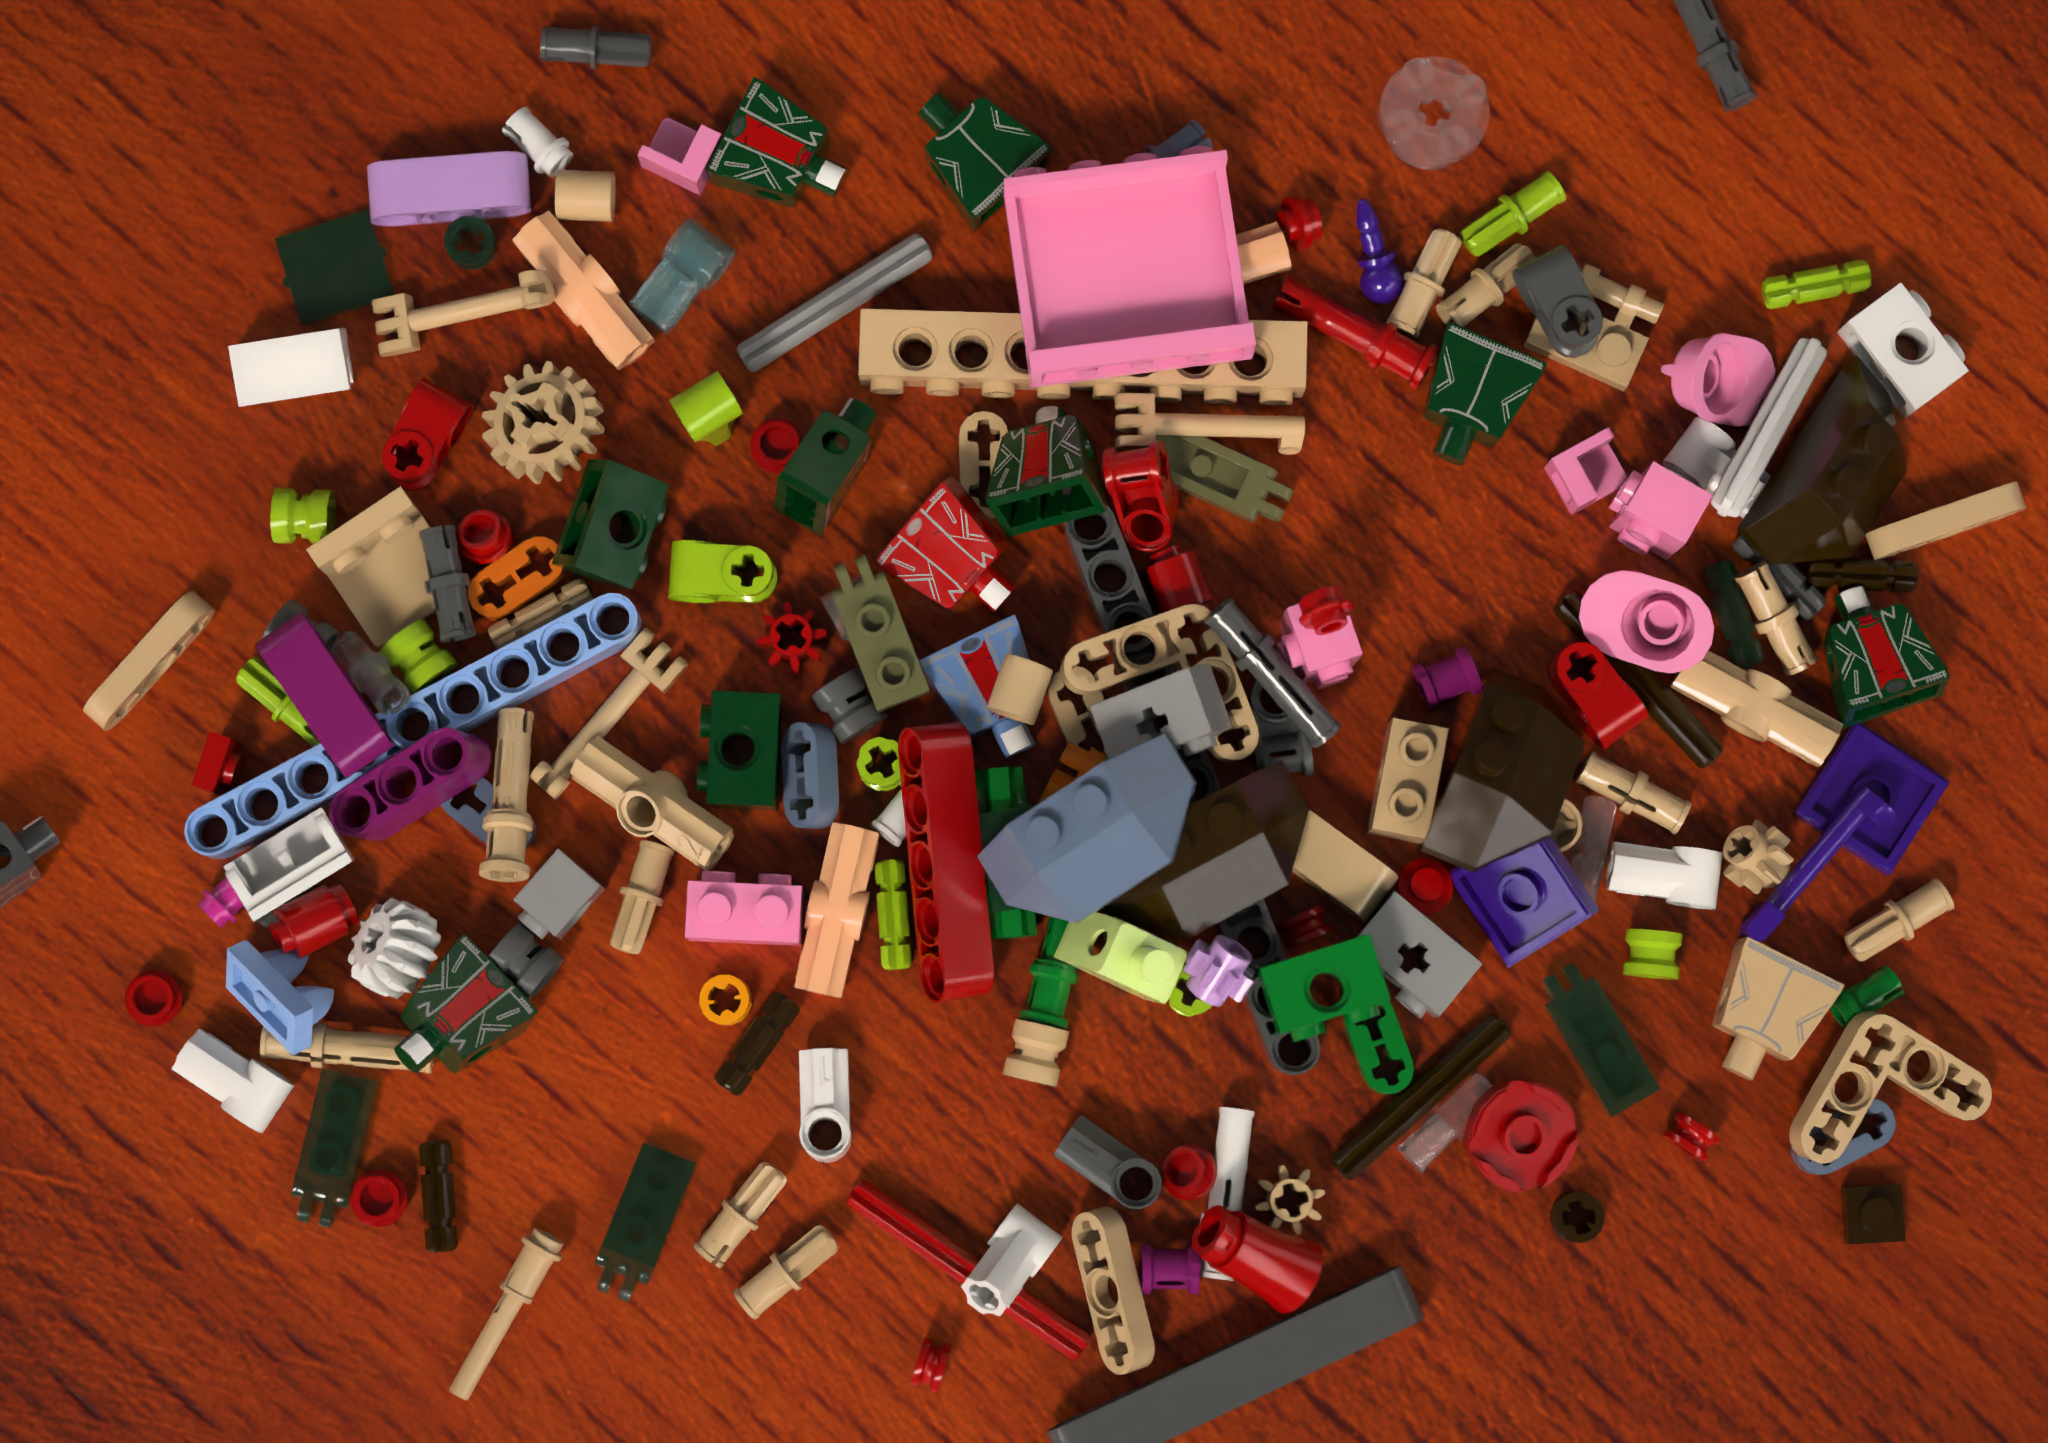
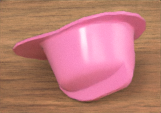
[1661,333,1776,427]
[1579,570,1714,674]

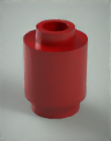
[1143,544,1214,630]
[269,883,359,959]

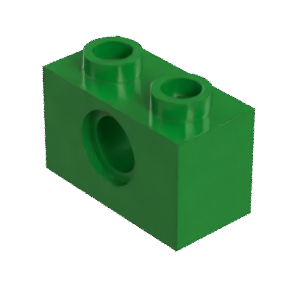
[1256,934,1391,1042]

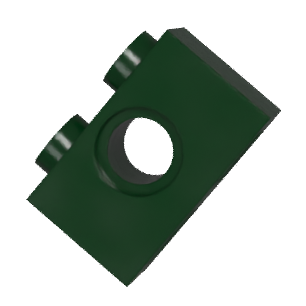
[552,459,669,590]
[697,691,783,811]

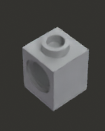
[513,849,605,939]

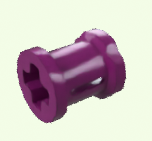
[1411,645,1483,713]
[1140,1243,1200,1295]

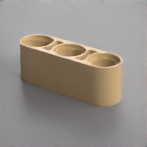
[1292,809,1399,923]

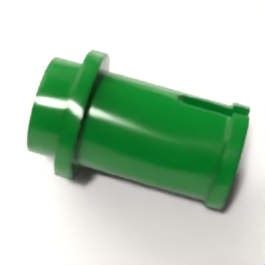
[1830,965,1905,1029]

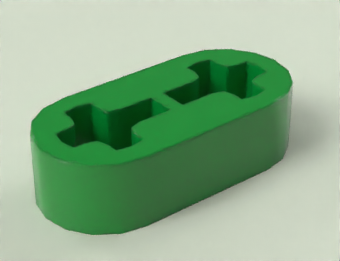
[1341,1000,1414,1095]

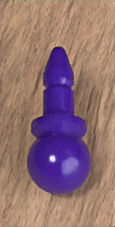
[1356,199,1404,304]

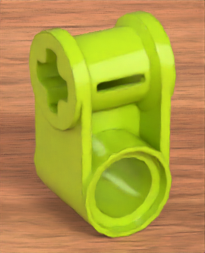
[668,540,778,603]

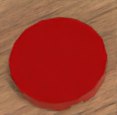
[1466,1078,1578,1192]

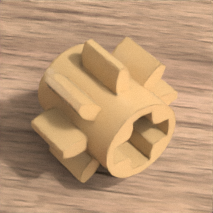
[1721,820,1794,894]
[1254,1165,1325,1235]

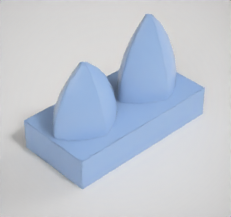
[226,939,334,1056]

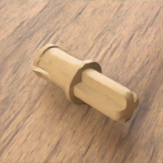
[1386,228,1461,339]
[1436,243,1535,328]
[610,840,675,954]
[1844,878,1955,961]
[693,1162,787,1269]
[733,1225,839,1320]

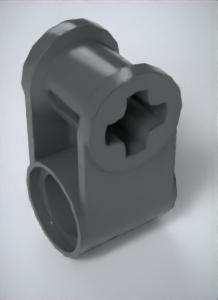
[1512,244,1603,358]
[1247,681,1314,777]

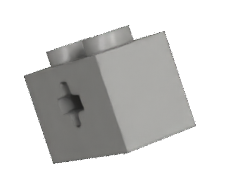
[1090,664,1232,759]
[1353,891,1483,1019]

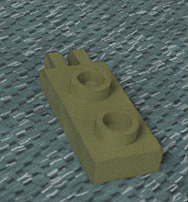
[1156,435,1294,523]
[831,554,930,713]

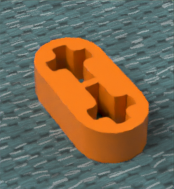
[468,536,566,621]

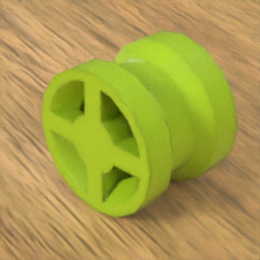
[1622,929,1683,980]

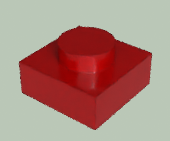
[192,731,244,796]

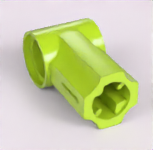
[669,371,743,446]

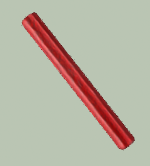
[846,1180,1090,1360]

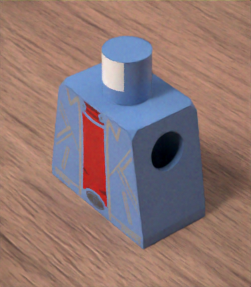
[919,614,1036,759]

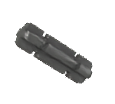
[1733,534,1826,621]

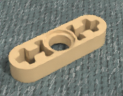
[1865,482,2027,560]
[83,591,215,731]
[1072,1207,1155,1375]

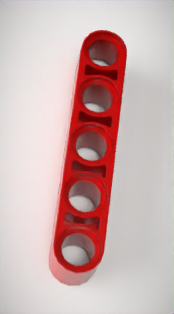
[898,721,994,1003]

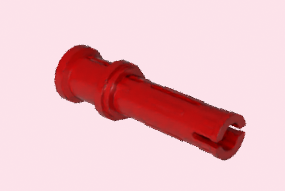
[1273,276,1440,392]

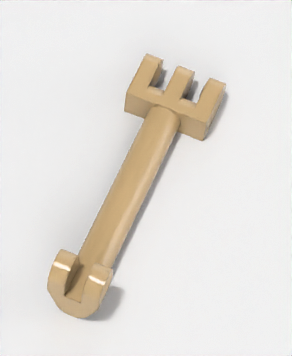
[372,270,555,357]
[1115,393,1305,455]
[529,627,689,800]

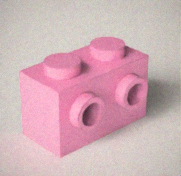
[1608,461,1713,560]
[1277,604,1363,689]
[685,871,805,946]

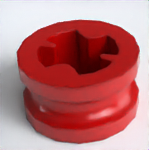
[1277,905,1334,950]
[1662,1112,1721,1164]
[910,1337,952,1394]

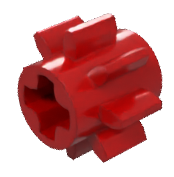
[757,602,827,674]

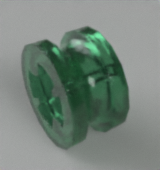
[444,216,497,270]

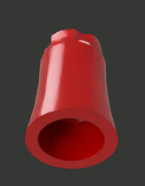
[1191,1205,1323,1314]

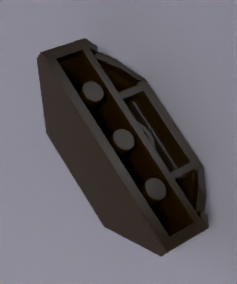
[1737,356,1907,564]
[1421,667,1585,873]
[1104,760,1309,940]

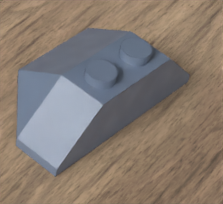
[977,733,1197,923]

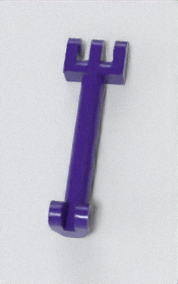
[1739,786,1897,941]

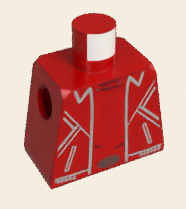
[874,476,1016,612]

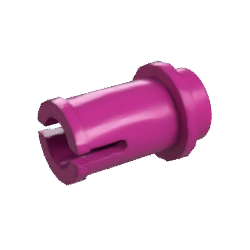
[197,877,244,928]

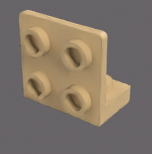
[306,486,469,648]

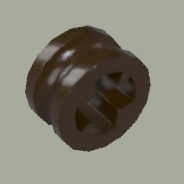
[1550,1192,1604,1243]

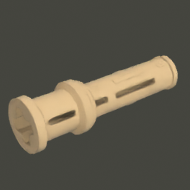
[479,708,534,882]

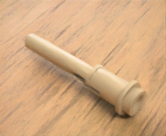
[448,1227,564,1400]

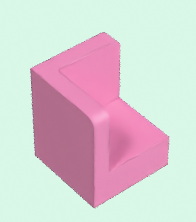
[637,118,722,195]
[1544,427,1628,515]

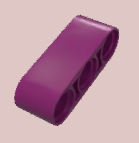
[255,612,395,778]
[329,728,491,841]

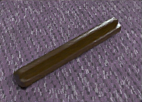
[1554,590,1723,768]
[1331,1014,1512,1180]

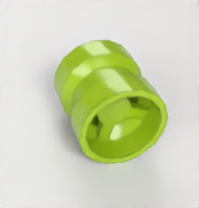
[270,487,336,544]
[379,619,458,695]

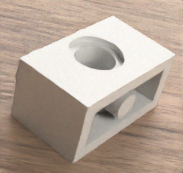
[1837,283,1969,419]

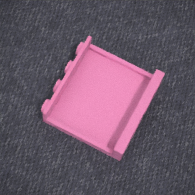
[1003,146,1256,388]

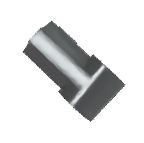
[1053,1115,1163,1209]

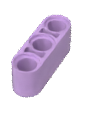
[367,151,531,226]

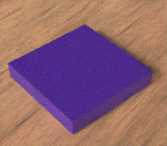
[1792,723,1950,876]
[1449,836,1600,968]

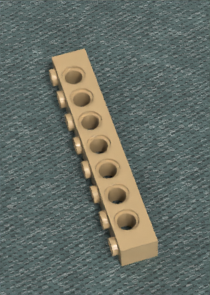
[858,309,1307,406]

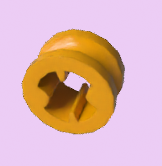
[699,975,753,1025]

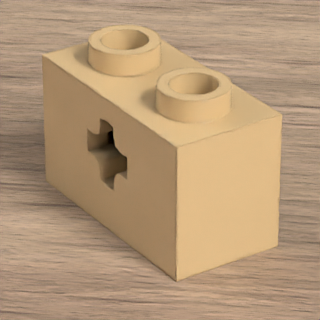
[1366,718,1449,844]

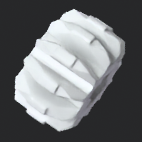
[347,898,441,999]

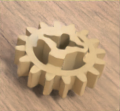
[482,361,605,484]

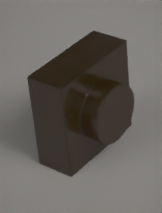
[1840,1184,1906,1244]

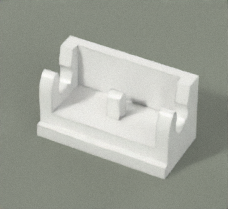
[228,328,354,407]
[223,807,355,922]

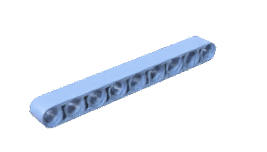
[184,593,642,860]

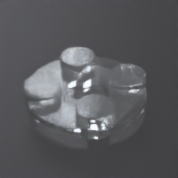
[1378,57,1490,169]

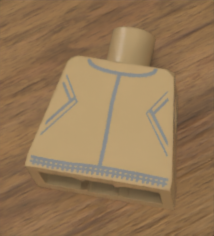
[1712,937,1845,1081]

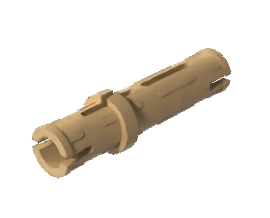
[260,1022,434,1074]

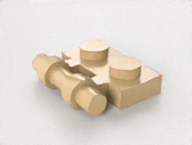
[1523,263,1664,392]

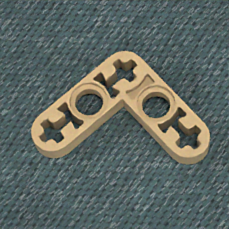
[1060,604,1259,764]
[1789,1011,1992,1164]

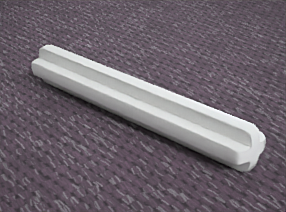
[1711,338,1827,518]

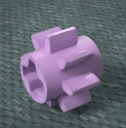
[1183,935,1255,1007]

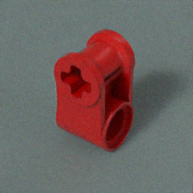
[382,378,474,491]
[1102,440,1179,552]
[1548,642,1649,750]

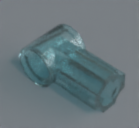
[628,218,736,335]

